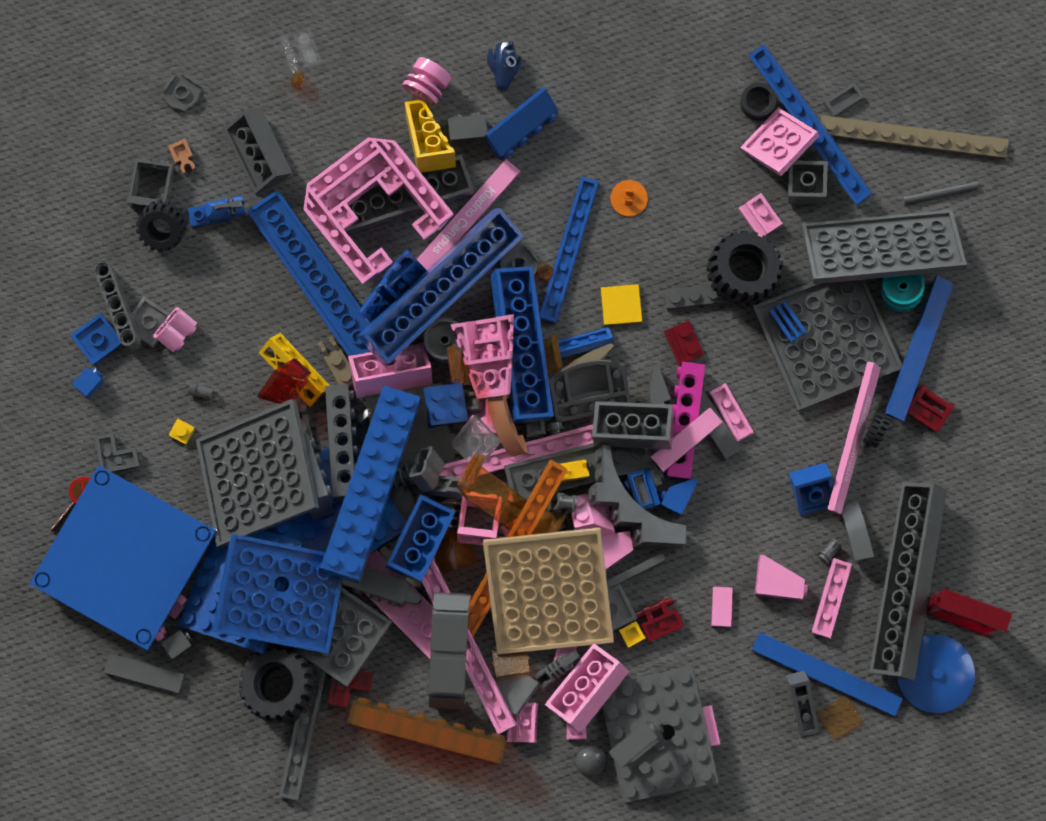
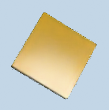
[601,284,642,326]

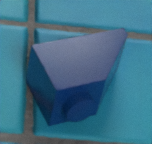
[659,478,698,517]

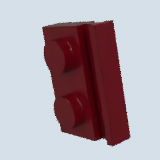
[663,320,704,366]

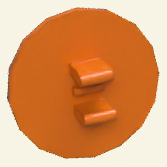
[610,180,648,217]

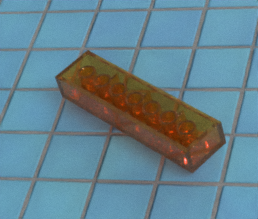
[347,697,507,765]

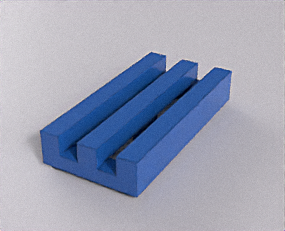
[769,301,807,343]

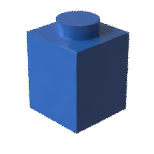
[72,367,104,399]

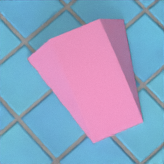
[451,314,514,399]

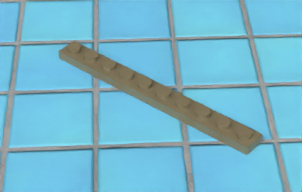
[820,115,1009,159]

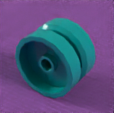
[881,274,925,312]

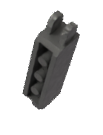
[341,567,421,607]

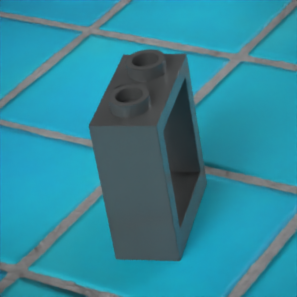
[127,157,175,209]
[609,722,664,768]

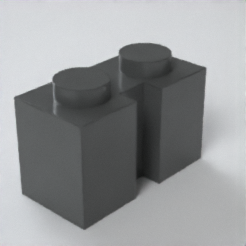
[448,113,487,145]

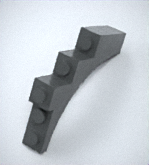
[588,445,686,548]

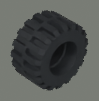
[136,199,188,252]

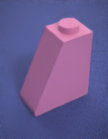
[602,531,636,570]
[755,555,808,600]

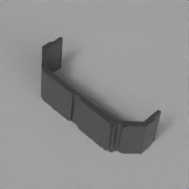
[429,593,471,710]

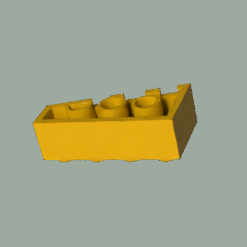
[405,99,456,173]

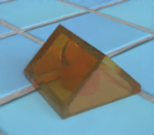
[434,528,478,575]

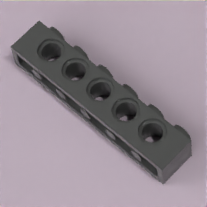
[325,384,358,502]

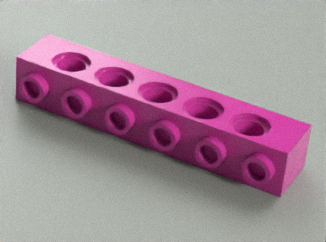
[664,362,705,480]

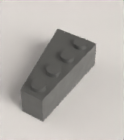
[303,431,335,521]

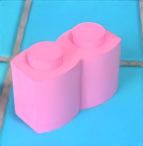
[153,307,197,352]

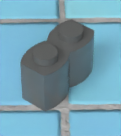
[409,446,444,492]

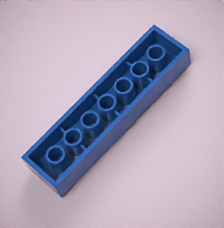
[490,266,554,424]

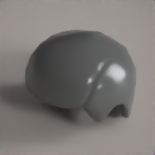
[575,746,607,776]

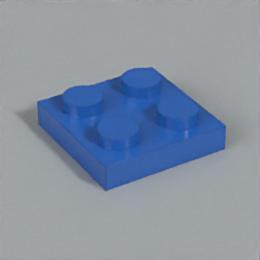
[70,313,122,366]
[423,383,468,426]

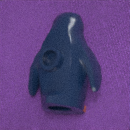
[487,42,522,91]

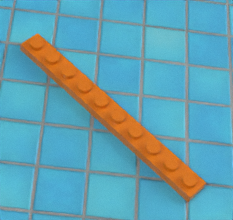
[468,459,568,637]

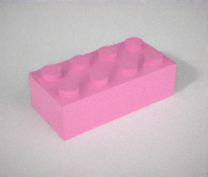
[545,643,629,733]

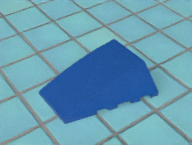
[360,249,427,323]

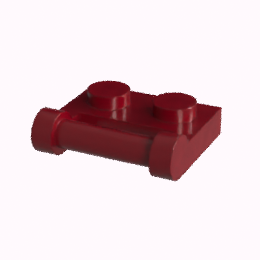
[907,384,955,433]

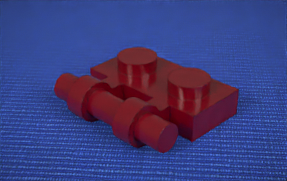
[635,597,685,642]

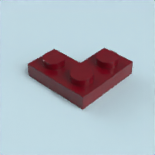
[327,670,374,708]

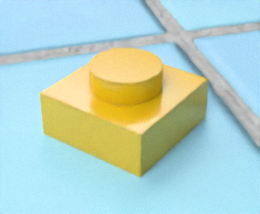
[169,419,195,445]
[619,622,645,648]

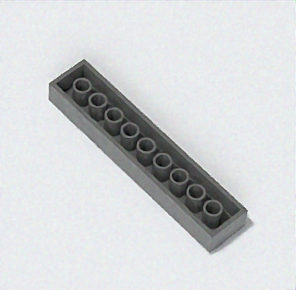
[869,482,947,681]

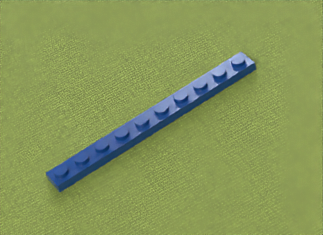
[749,44,873,205]

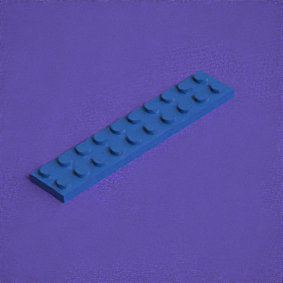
[247,190,371,356]

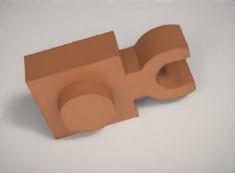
[168,139,196,175]

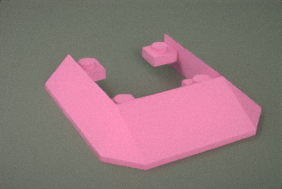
[304,138,454,284]

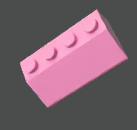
[348,343,432,398]

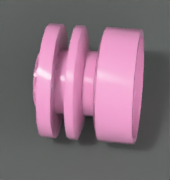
[402,57,452,106]

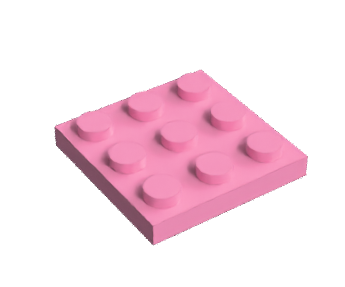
[740,108,819,176]

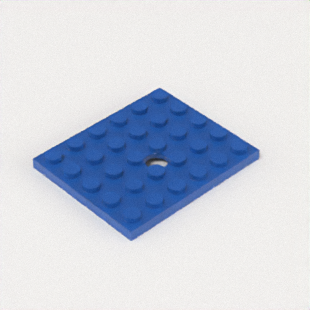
[178,530,305,654]
[212,534,343,654]

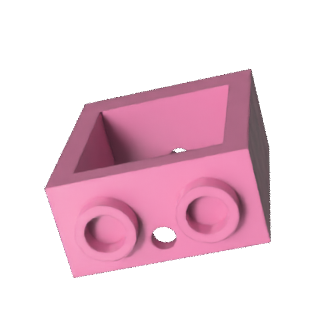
[457,492,501,545]

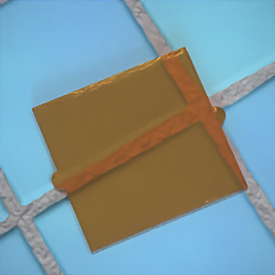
[492,649,530,679]
[817,694,863,740]

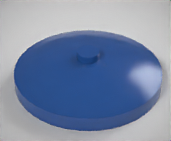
[896,635,975,713]

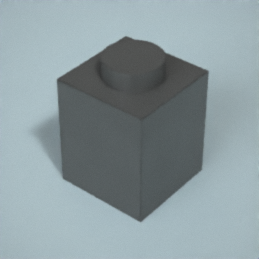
[161,630,194,660]

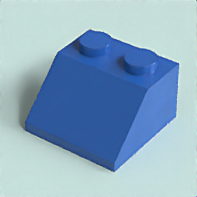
[789,463,834,516]

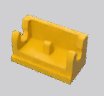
[560,460,589,484]

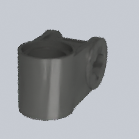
[548,492,577,514]

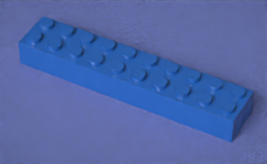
[357,208,524,364]
[321,385,421,584]

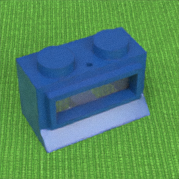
[624,467,660,510]

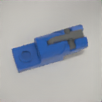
[188,196,246,228]

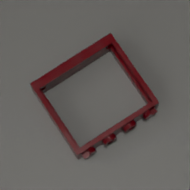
[926,588,1013,638]

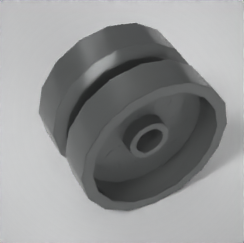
[424,318,463,365]

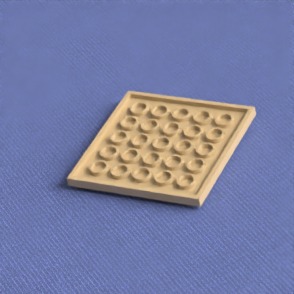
[483,528,614,654]

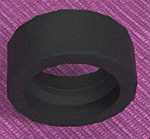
[740,82,777,120]

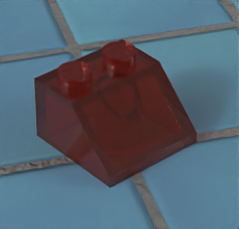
[257,358,311,404]

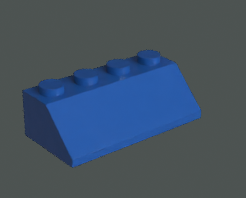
[485,87,558,160]
[385,495,455,582]

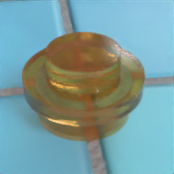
[289,71,305,88]

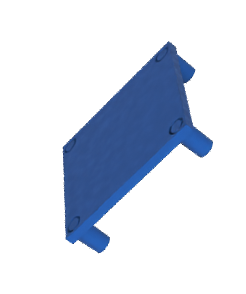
[29,465,216,651]

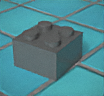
[788,161,828,205]

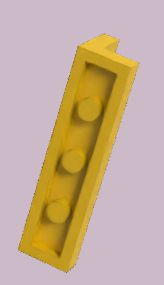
[259,333,330,407]

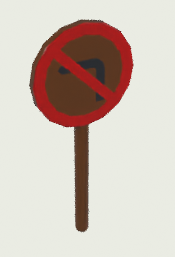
[51,477,90,532]

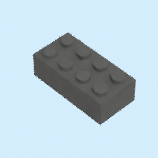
[592,401,675,450]

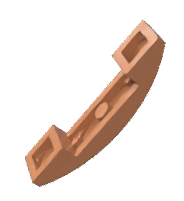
[487,394,528,457]

